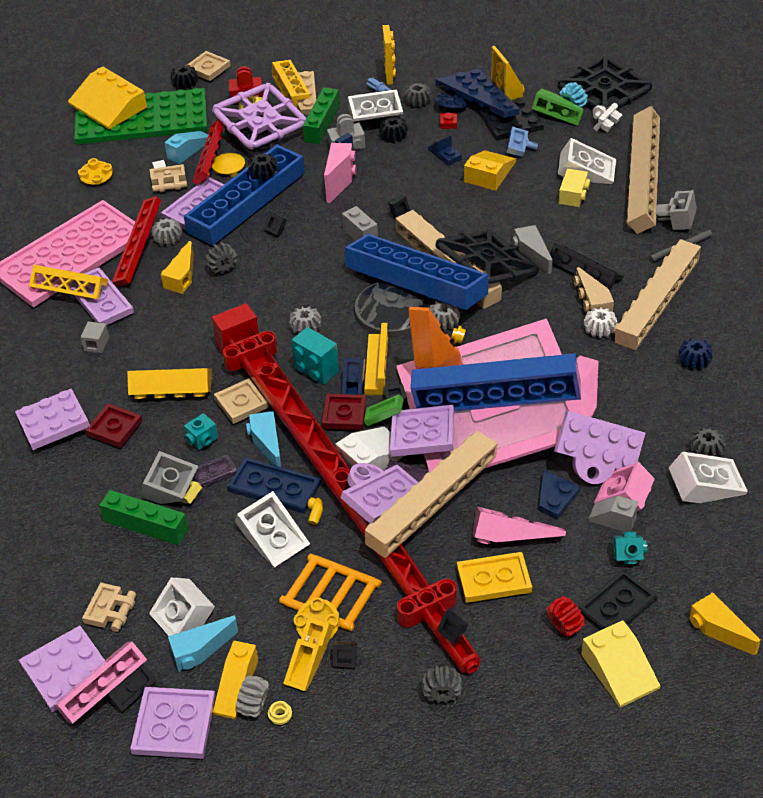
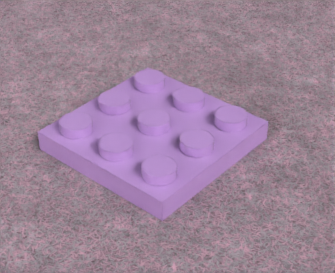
[15,389,90,450]
[390,405,455,457]
[19,626,105,712]
[130,687,216,759]

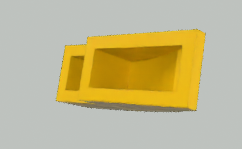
[283,617,334,691]

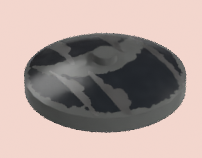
[355,281,430,337]

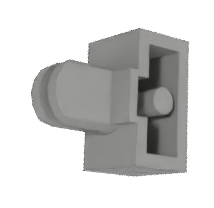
[327,114,365,150]
[656,190,697,230]

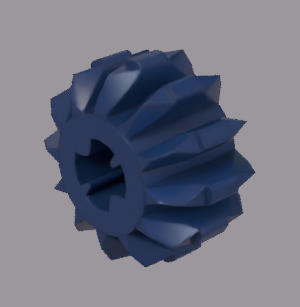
[678,338,713,370]

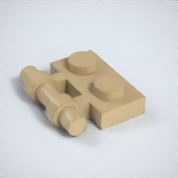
[150,164,187,193]
[82,583,136,632]

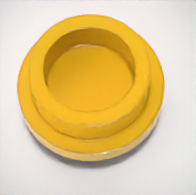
[451,326,466,345]

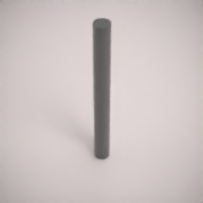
[649,230,712,262]

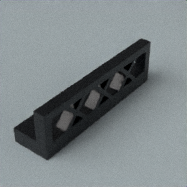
[550,243,624,291]

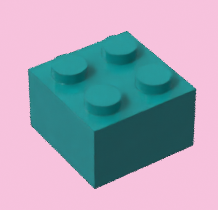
[291,327,339,385]

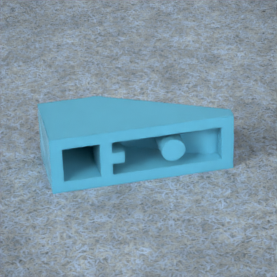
[164,131,208,165]
[246,411,281,467]
[168,615,238,671]

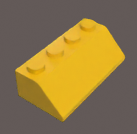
[127,368,212,399]

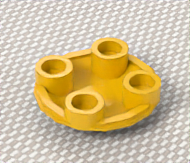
[212,153,245,177]
[78,158,113,185]
[294,597,340,639]

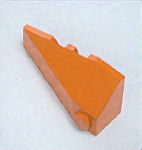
[409,307,463,369]

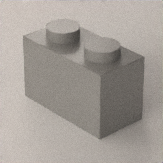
[342,206,378,241]

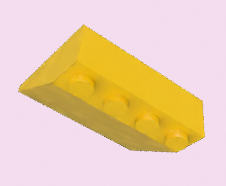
[68,67,147,129]

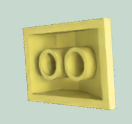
[581,620,660,708]

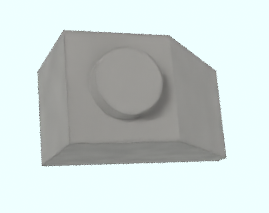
[588,495,639,532]

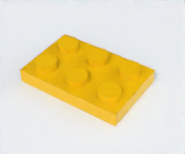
[382,25,396,85]
[457,552,532,603]

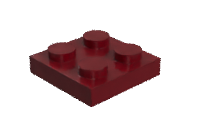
[322,394,367,430]
[85,403,143,448]

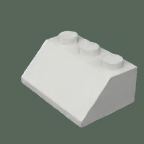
[348,89,403,122]

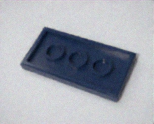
[227,457,321,514]

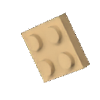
[186,51,231,81]
[214,379,269,424]

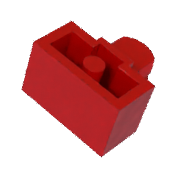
[229,66,263,104]

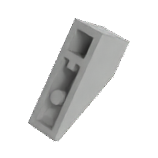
[512,225,552,274]

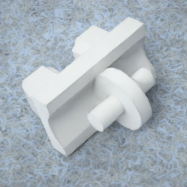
[592,103,622,133]

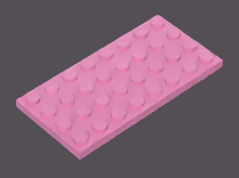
[0,200,135,307]

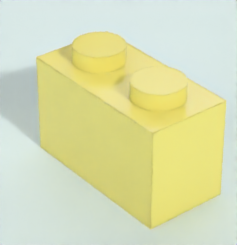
[559,169,590,207]

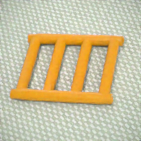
[279,553,382,632]

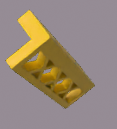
[272,60,310,108]
[29,264,108,300]
[364,323,388,395]

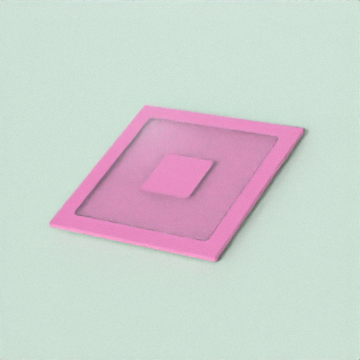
[397,319,588,472]

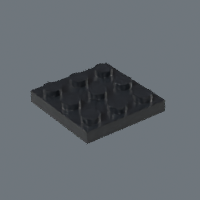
[479,97,544,141]

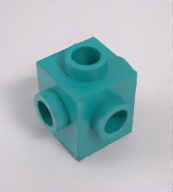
[184,413,218,450]
[613,531,647,564]

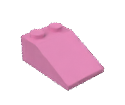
[324,143,356,203]

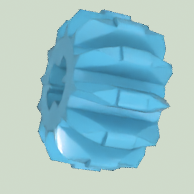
[560,82,588,108]

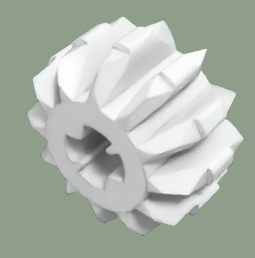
[584,307,617,339]

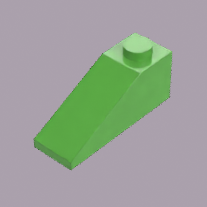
[532,89,584,126]

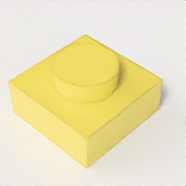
[178,481,202,504]

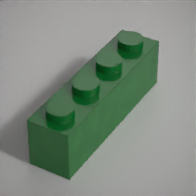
[303,87,340,144]
[99,490,189,546]

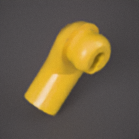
[308,497,323,525]

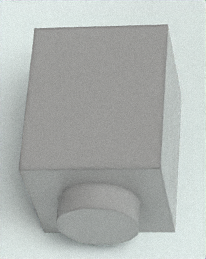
[81,322,109,353]

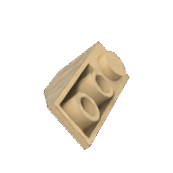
[573,267,614,312]

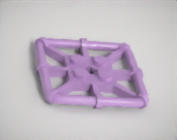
[212,83,306,150]

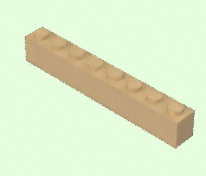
[395,210,502,309]
[613,239,701,350]
[365,431,498,558]

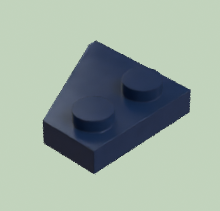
[539,470,580,520]

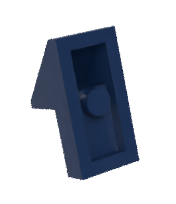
[428,135,462,166]
[342,358,365,395]

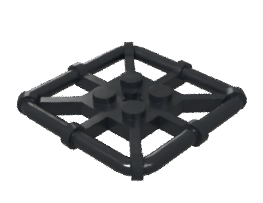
[558,56,652,110]
[435,229,539,284]

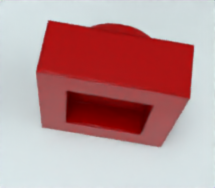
[440,113,457,129]

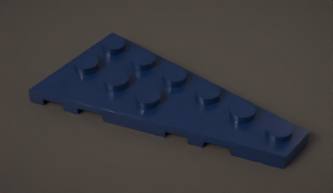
[435,69,519,118]

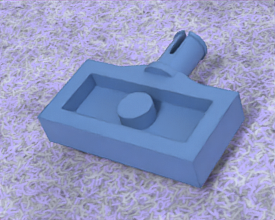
[507,126,538,157]

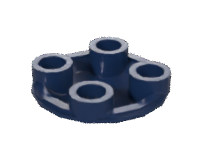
[435,93,467,109]

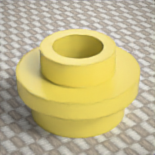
[268,701,292,725]

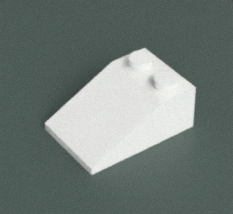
[558,138,616,184]
[336,427,406,475]
[669,452,748,503]
[235,491,310,568]

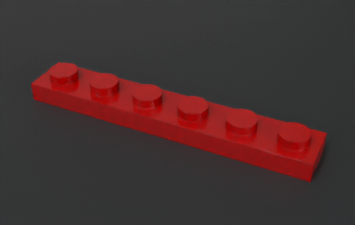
[192,119,224,185]
[112,196,161,287]

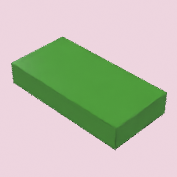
[363,394,404,426]

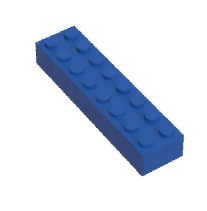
[184,144,305,246]
[345,234,489,310]
[410,353,581,411]

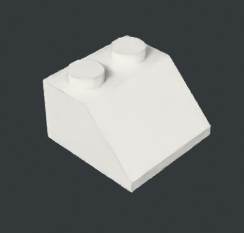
[149,577,215,636]

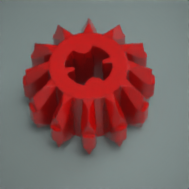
[547,596,585,637]

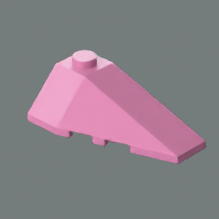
[577,356,598,417]
[473,507,566,544]

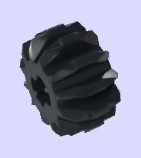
[170,64,198,89]
[379,116,408,143]
[248,152,278,181]

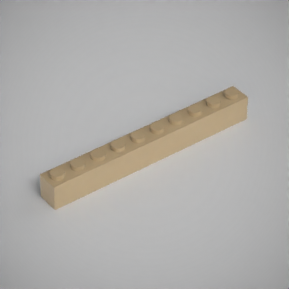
[626,106,660,234]

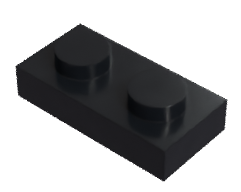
[106,664,157,712]

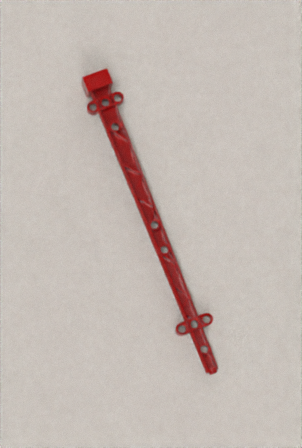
[212,303,481,674]

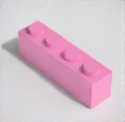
[53,642,147,723]

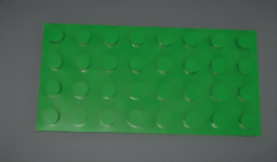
[74,88,208,145]

